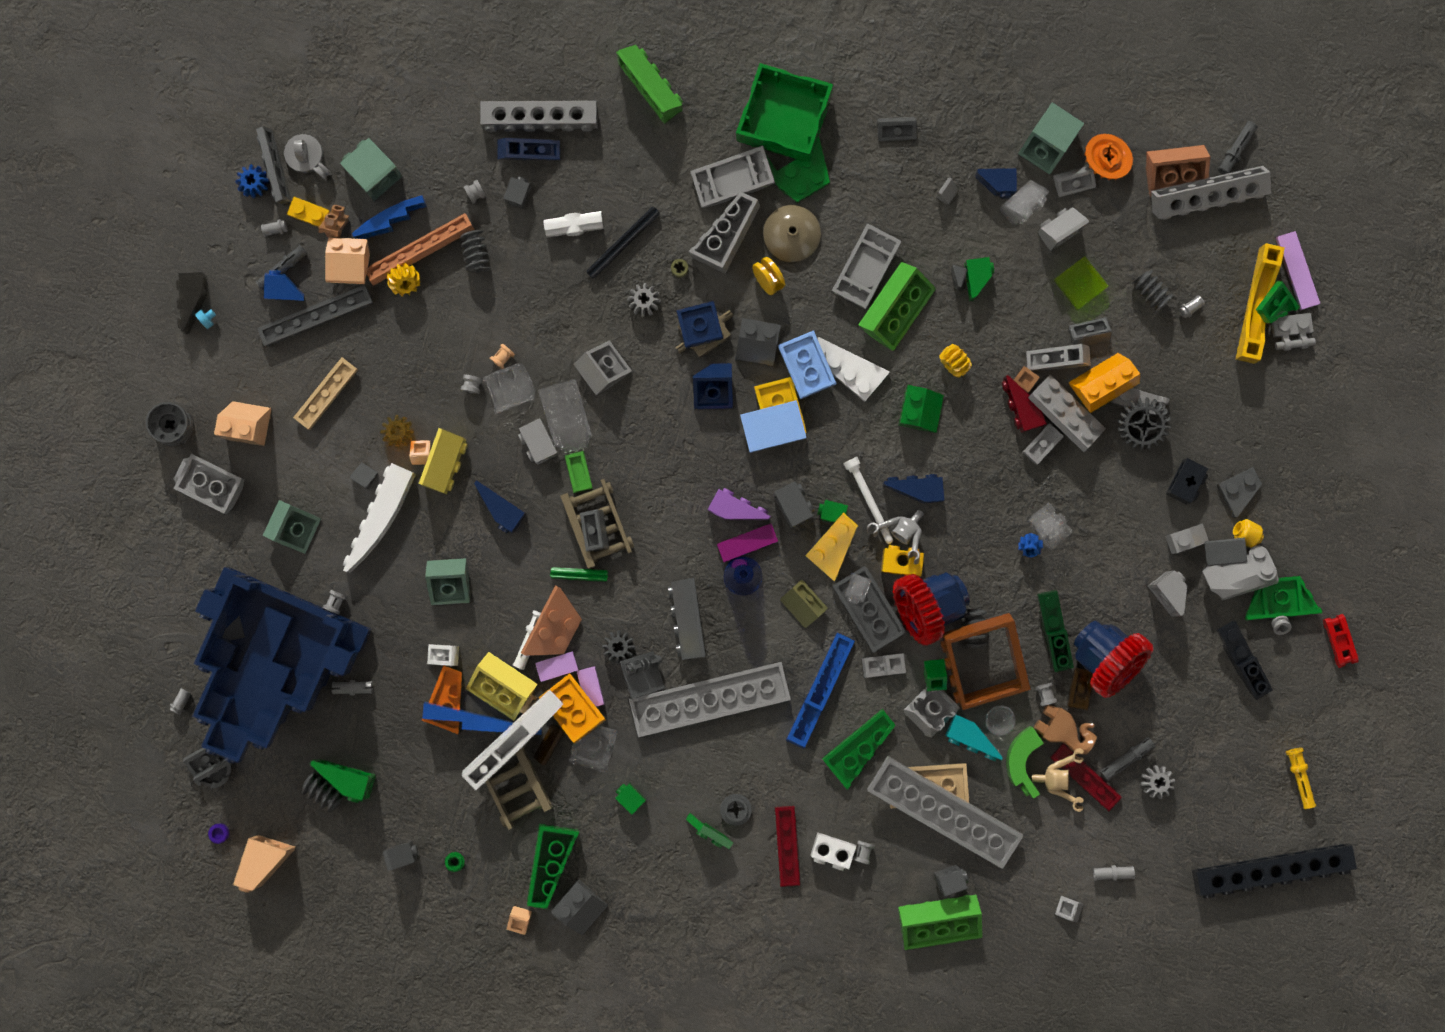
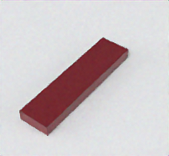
[1050,743,1122,812]
[775,806,800,887]

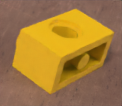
[881,545,924,577]

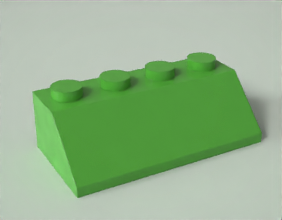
[616,45,683,124]
[858,262,936,351]
[898,895,982,950]

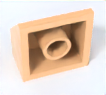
[325,238,370,284]

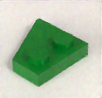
[1256,281,1300,323]
[686,813,733,849]

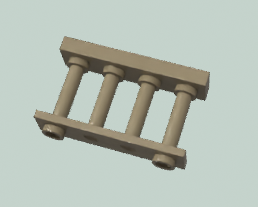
[560,479,634,569]
[474,746,553,830]

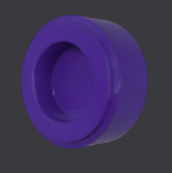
[208,823,230,844]

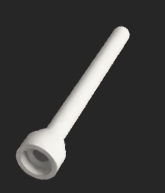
[843,457,893,544]

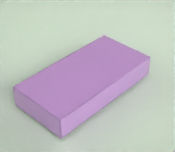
[535,652,579,682]

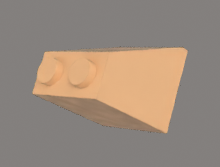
[214,402,272,446]
[233,835,295,893]

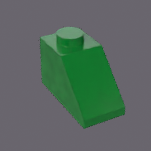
[964,257,994,302]

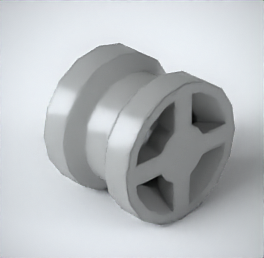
[464,180,486,204]
[460,375,483,394]

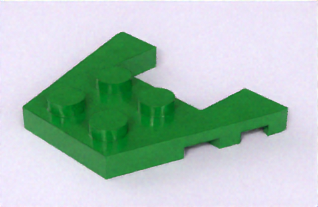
[766,137,830,204]

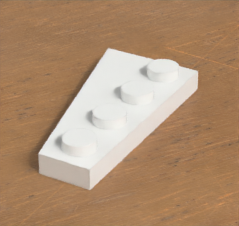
[817,337,890,402]

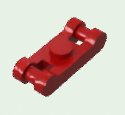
[1323,614,1359,668]

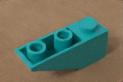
[945,715,1003,761]

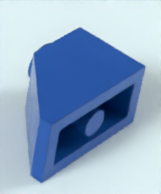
[264,270,304,301]

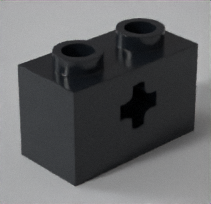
[1166,458,1208,505]

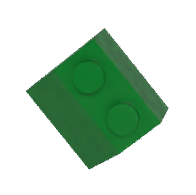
[898,385,944,433]

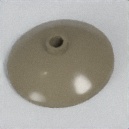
[763,205,821,263]

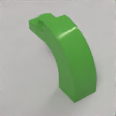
[1006,726,1044,799]

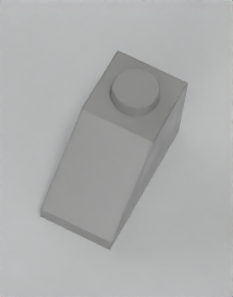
[1165,523,1209,554]

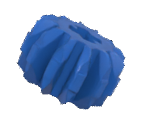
[235,165,270,198]

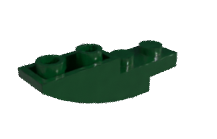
[1037,590,1074,672]

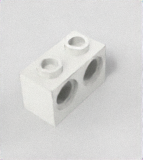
[810,832,856,871]

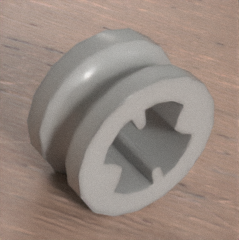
[313,162,332,181]
[1271,616,1292,635]

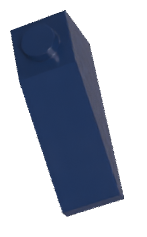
[497,138,560,160]
[474,480,526,533]

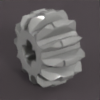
[628,283,661,317]
[1141,765,1175,799]

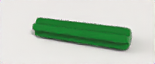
[550,567,608,582]

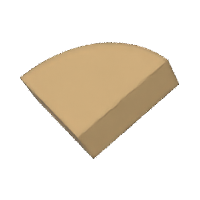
[520,694,538,714]

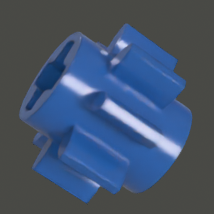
[1018,533,1043,558]

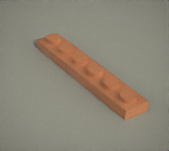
[367,213,475,286]

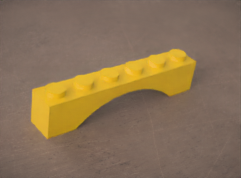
[1236,243,1285,364]

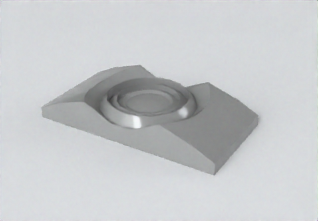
[690,146,775,208]
[831,223,901,309]

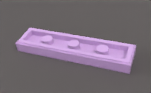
[1275,231,1320,310]

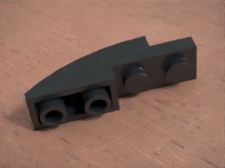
[1217,621,1273,700]

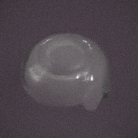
[986,705,1015,736]

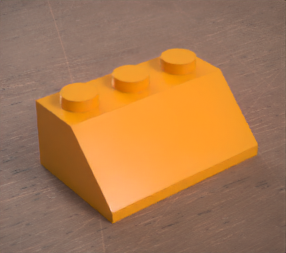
[1069,353,1140,413]

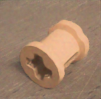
[490,344,515,369]

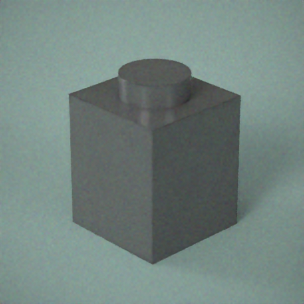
[503,177,531,209]

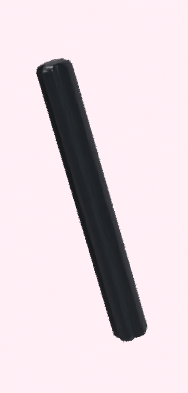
[586,206,660,279]

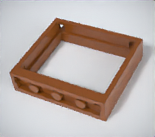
[940,613,1031,710]

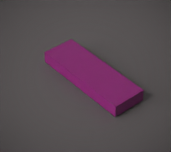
[717,523,778,562]

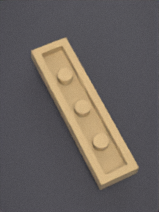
[293,357,358,430]

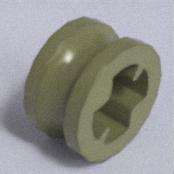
[671,259,688,278]

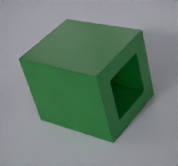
[817,500,848,523]
[924,659,947,691]
[615,783,646,815]

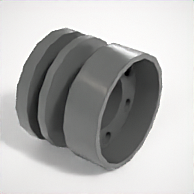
[146,402,194,446]

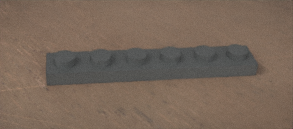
[257,285,373,347]

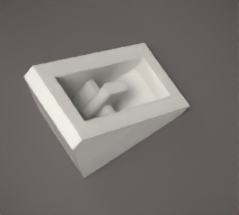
[427,644,459,666]

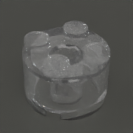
[1027,502,1073,549]

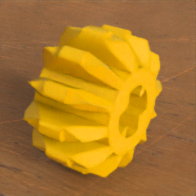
[387,263,420,297]
[939,344,972,378]

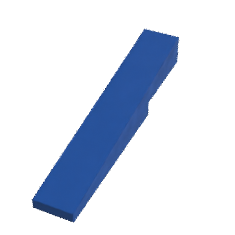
[786,633,855,749]
[423,702,542,735]

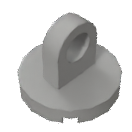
[284,134,323,173]

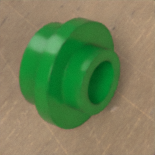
[445,852,465,872]

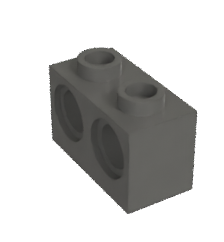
[934,865,969,896]

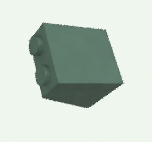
[1018,103,1084,175]
[340,138,402,201]

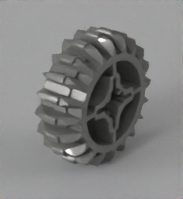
[1117,397,1171,450]

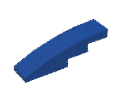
[352,195,427,239]

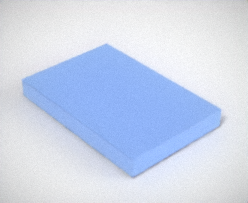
[778,330,837,400]
[740,400,806,453]

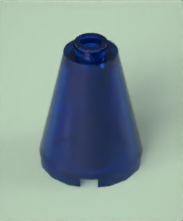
[724,557,762,596]

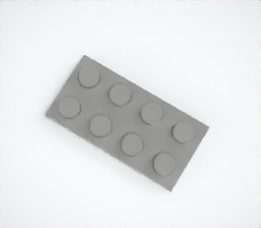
[1028,375,1106,452]

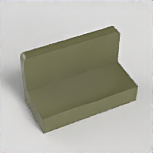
[780,580,828,628]

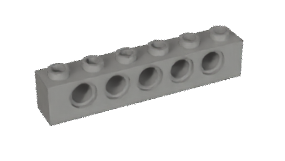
[480,101,597,132]
[1151,166,1271,220]

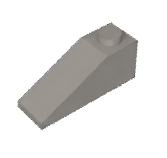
[1026,344,1091,371]

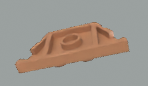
[521,585,582,656]

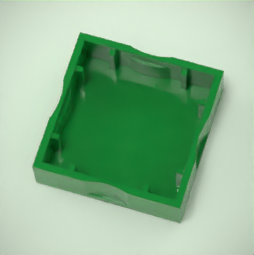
[736,63,833,163]

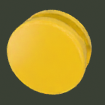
[752,257,785,295]

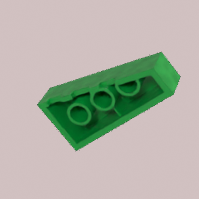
[526,824,579,909]

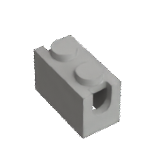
[518,418,558,465]

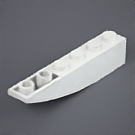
[343,463,416,573]
[462,690,563,790]

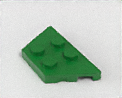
[1245,576,1322,620]

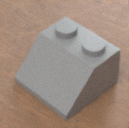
[1037,207,1089,251]
[573,340,632,395]
[1148,570,1187,617]

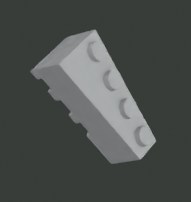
[689,192,760,274]

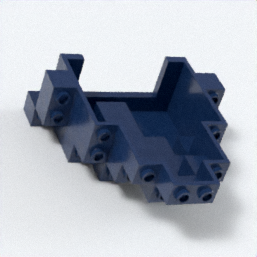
[193,567,372,764]

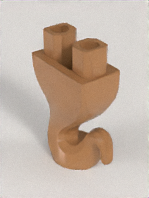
[1033,705,1097,755]

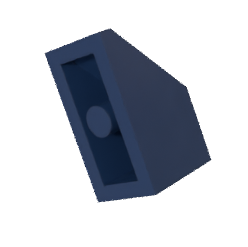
[975,168,1017,199]

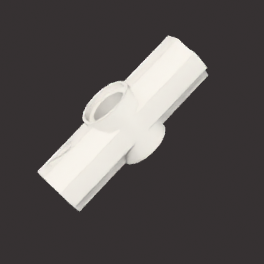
[544,212,604,237]

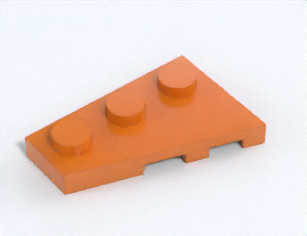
[422,665,462,734]

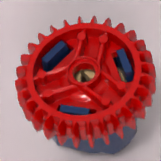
[893,572,970,646]
[1074,620,1153,698]

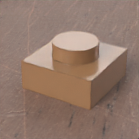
[1014,366,1040,393]

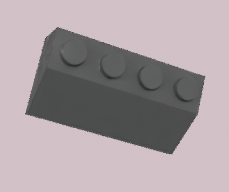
[668,578,706,660]

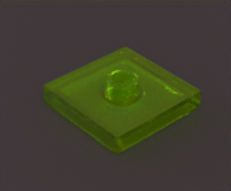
[1054,256,1109,310]

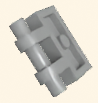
[1271,313,1316,351]

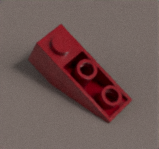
[1002,375,1046,433]

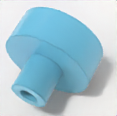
[195,309,216,329]

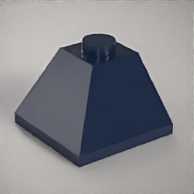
[693,363,733,409]

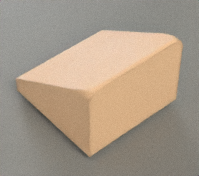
[410,441,431,465]
[506,906,532,935]

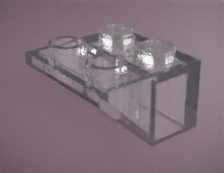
[1000,180,1049,226]

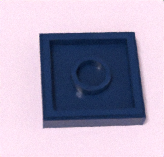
[676,301,723,348]

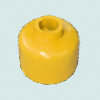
[1233,519,1264,548]

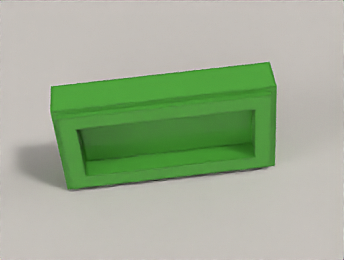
[565,451,593,494]

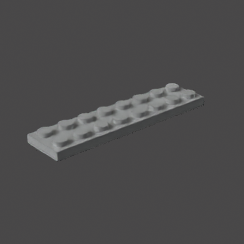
[629,662,791,737]
[867,756,1023,869]

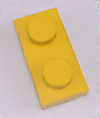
[287,197,330,227]

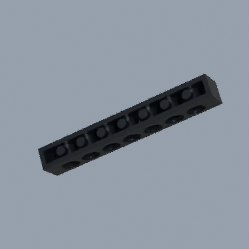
[1192,843,1357,898]

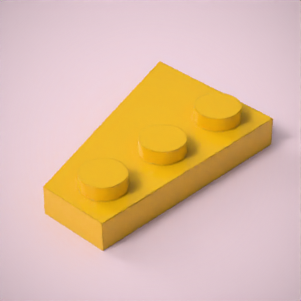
[806,513,858,582]

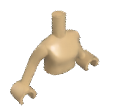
[1032,748,1084,812]

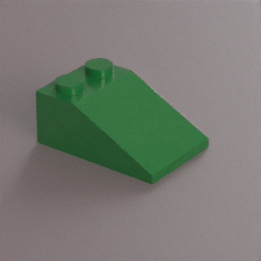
[310,759,376,803]

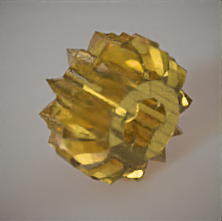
[380,415,414,448]

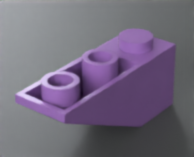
[708,488,770,520]

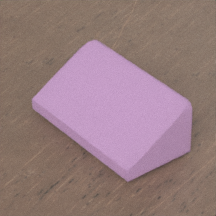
[577,666,605,706]

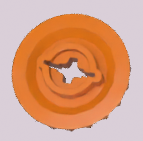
[1084,134,1133,180]

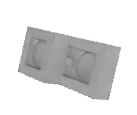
[862,653,906,678]

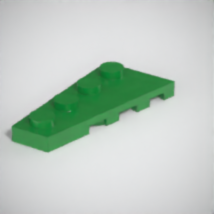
[822,709,895,790]

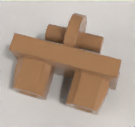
[319,205,349,238]

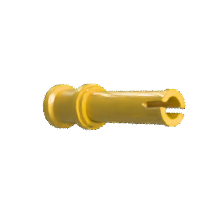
[1286,748,1316,809]

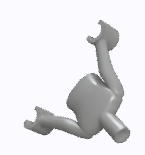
[867,510,924,564]

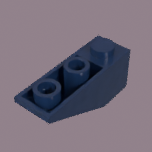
[882,474,944,503]

